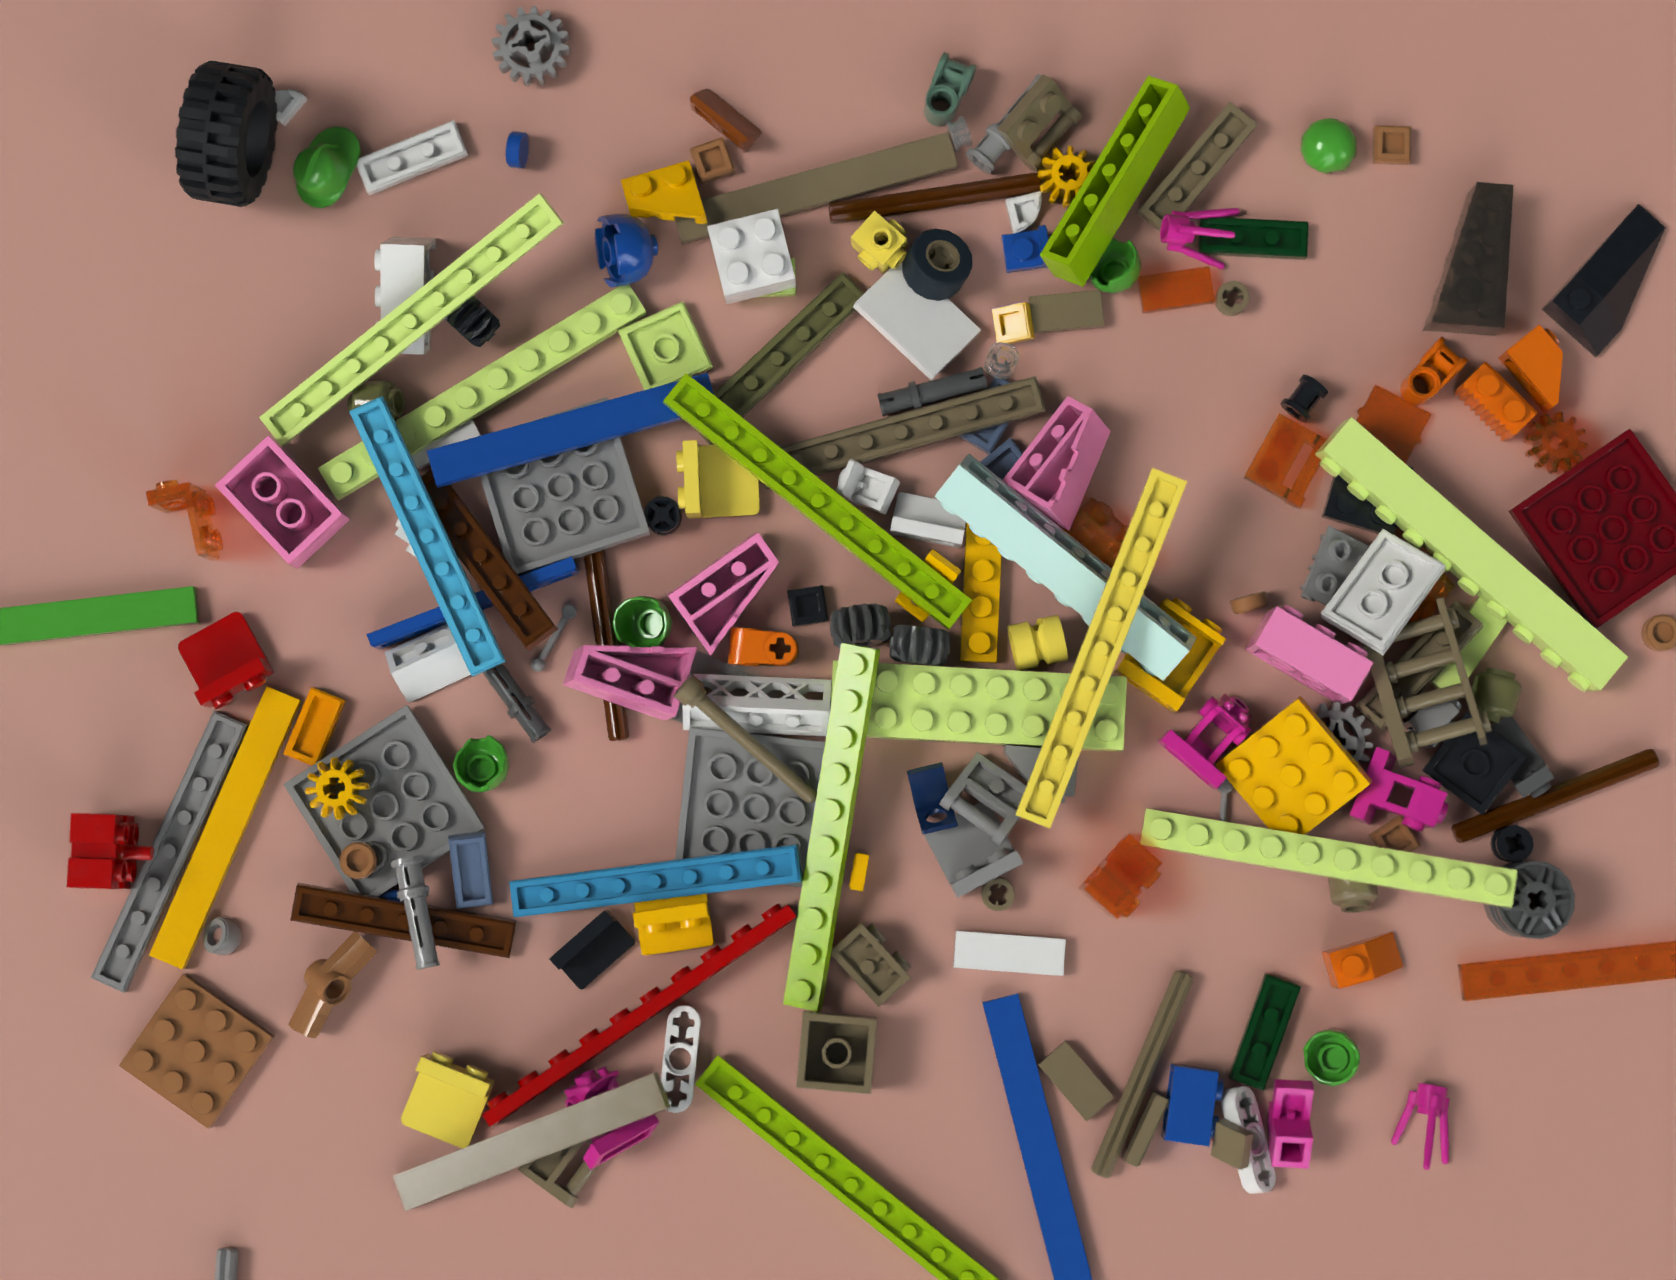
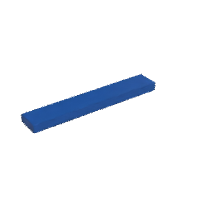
[367,556,580,650]

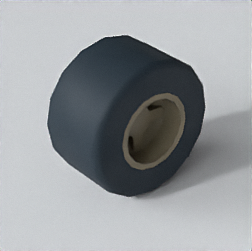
[902,229,973,301]

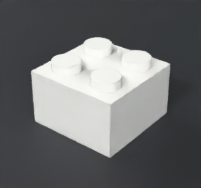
[707,209,796,304]

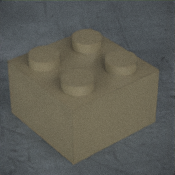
[796,1010,877,1094]

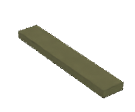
[695,272,864,445]

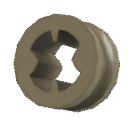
[1215,281,1249,316]
[981,878,1015,911]

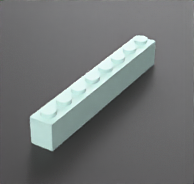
[934,454,1197,681]

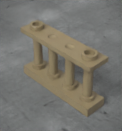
[1363,598,1492,768]

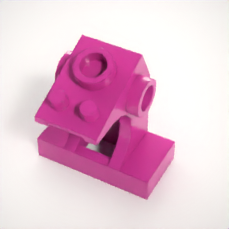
[1158,693,1252,789]
[1350,747,1449,832]
[564,1066,659,1170]

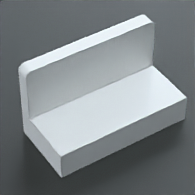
[890,492,966,549]
[385,624,471,702]

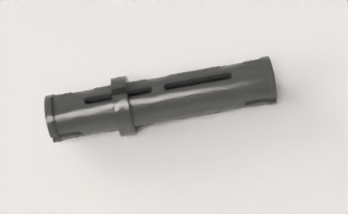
[877,367,988,416]
[483,663,551,743]

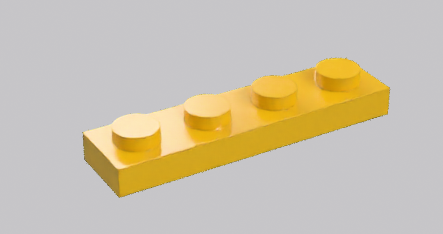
[960,522,1001,663]

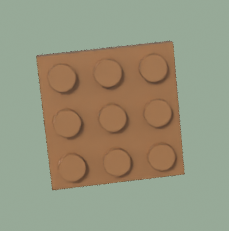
[119,974,275,1129]

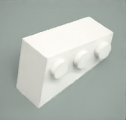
[374,237,436,355]

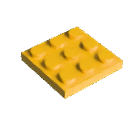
[1215,696,1372,835]

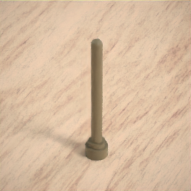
[673,674,817,803]

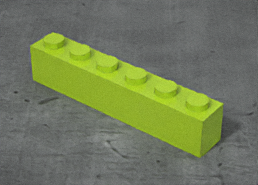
[1040,75,1191,287]

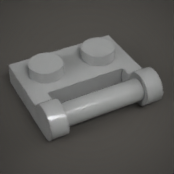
[939,752,1026,847]

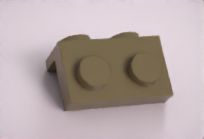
[831,922,911,1007]

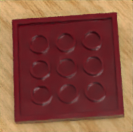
[1508,429,1676,629]

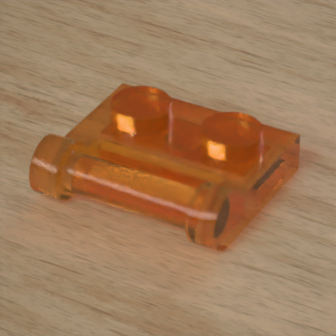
[1243,413,1327,509]

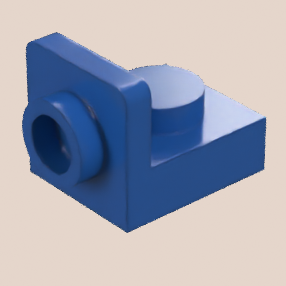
[1001,225,1052,273]

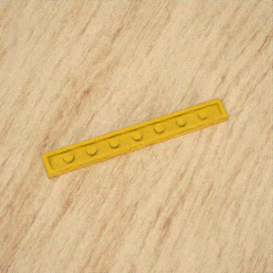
[149,686,302,970]

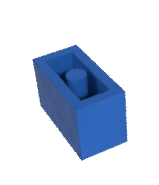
[1161,1063,1224,1147]

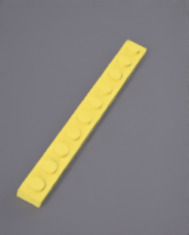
[1015,468,1187,828]

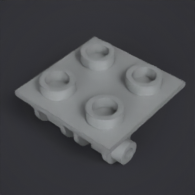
[1300,526,1370,605]

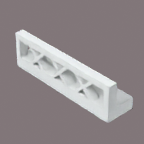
[682,673,832,736]

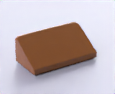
[690,89,762,152]

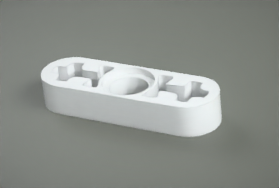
[661,1005,701,1113]
[1221,1086,1276,1194]

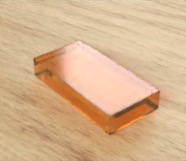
[1137,266,1215,314]

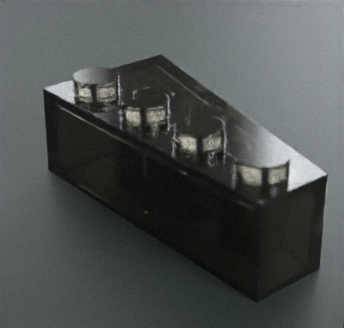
[1423,182,1514,336]

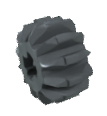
[830,603,892,648]
[889,624,951,666]

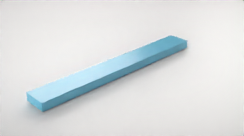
[349,396,506,677]

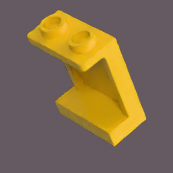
[1114,597,1226,713]

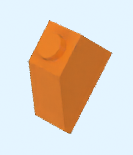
[1498,324,1563,413]
[1321,931,1403,989]

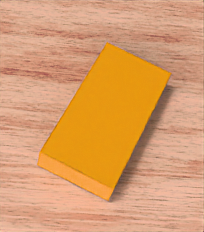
[283,687,347,766]

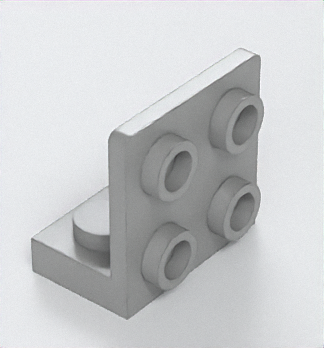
[924,802,1023,897]

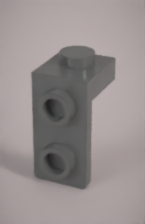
[1491,717,1555,798]

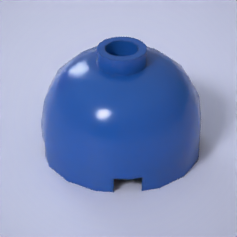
[595,214,658,288]

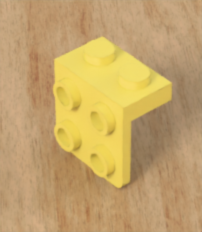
[676,440,760,519]
[401,1051,495,1148]

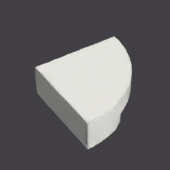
[275,90,308,126]
[1005,191,1042,233]

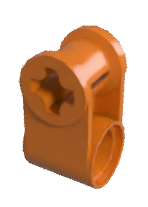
[1400,336,1469,406]
[728,627,799,666]

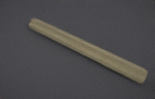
[1091,970,1193,1178]

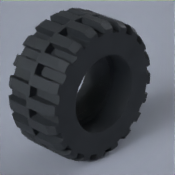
[175,61,277,207]

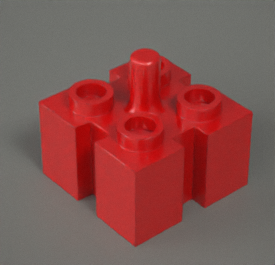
[66,813,154,889]

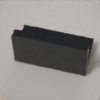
[549,909,635,989]

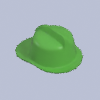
[293,127,361,208]

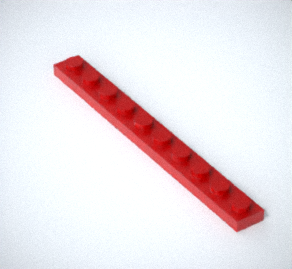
[482,903,797,1127]

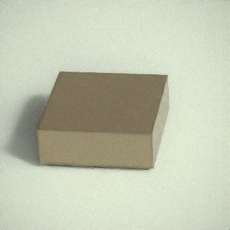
[1211,1119,1254,1170]

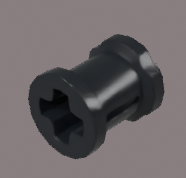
[1281,374,1328,423]

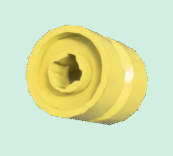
[1007,614,1068,671]

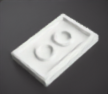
[853,263,981,381]
[1321,529,1445,655]

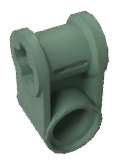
[924,52,977,127]

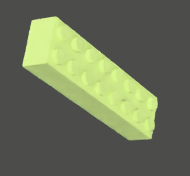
[830,660,1127,752]

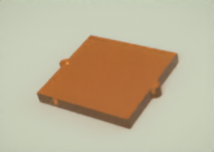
[1356,385,1431,464]

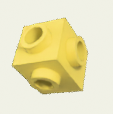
[850,211,908,274]

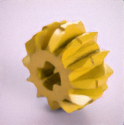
[1038,145,1096,208]
[305,757,370,820]

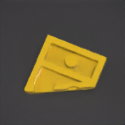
[620,160,708,224]

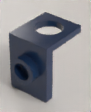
[907,762,958,835]

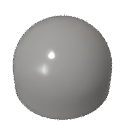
[203,917,241,955]

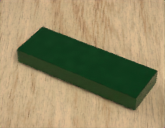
[1198,217,1309,260]
[1228,974,1301,1091]

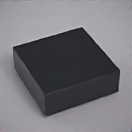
[787,585,828,627]

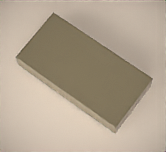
[1028,290,1104,334]
[1037,1041,1114,1122]
[1122,1091,1169,1167]

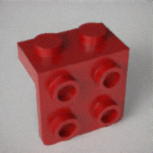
[178,612,275,709]

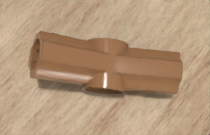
[288,932,377,1039]

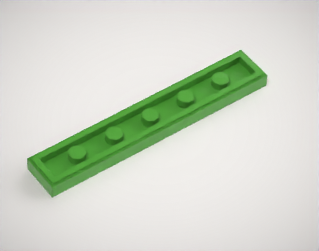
[0,586,200,646]

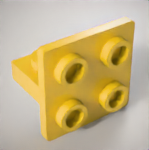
[633,893,714,956]

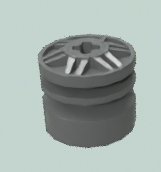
[1483,861,1575,939]

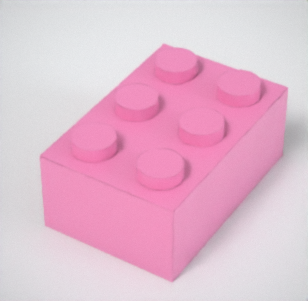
[215,435,351,569]
[1245,605,1374,705]

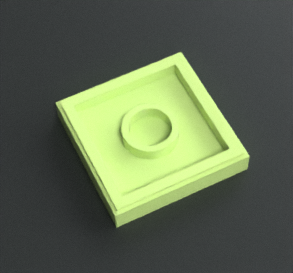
[618,301,713,390]

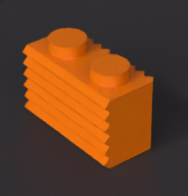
[1454,361,1538,441]

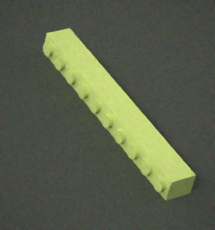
[1315,417,1628,692]

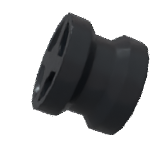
[644,496,682,536]
[1490,825,1534,862]

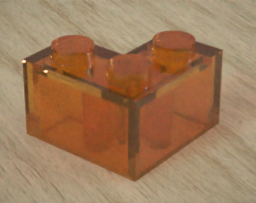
[1078,834,1162,919]

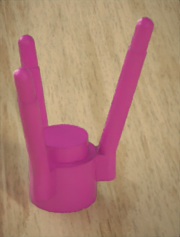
[1160,208,1240,269]
[1391,1083,1450,1170]

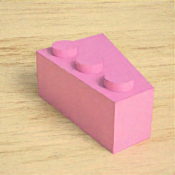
[1002,396,1111,531]
[667,532,779,656]
[563,645,697,721]

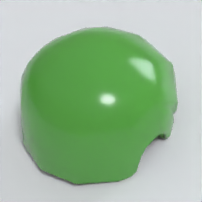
[1301,118,1357,174]
[1089,238,1141,293]
[612,596,672,647]
[453,735,510,792]
[1303,1029,1360,1086]

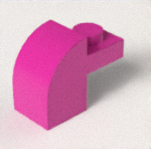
[1267,1079,1314,1169]

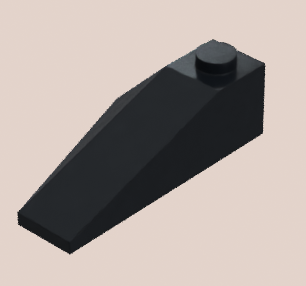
[1542,204,1665,357]

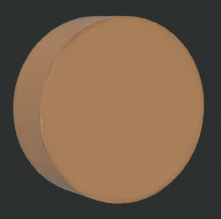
[1230,591,1268,614]
[1641,614,1676,652]
[339,842,378,879]

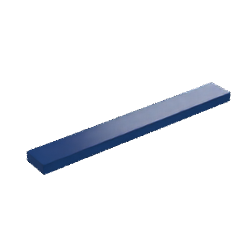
[427,373,714,488]
[982,993,1092,1280]

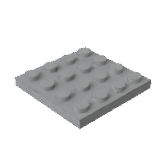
[480,397,651,576]
[283,705,486,896]
[675,727,825,887]

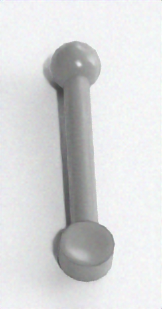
[531,604,577,672]
[1218,779,1233,822]

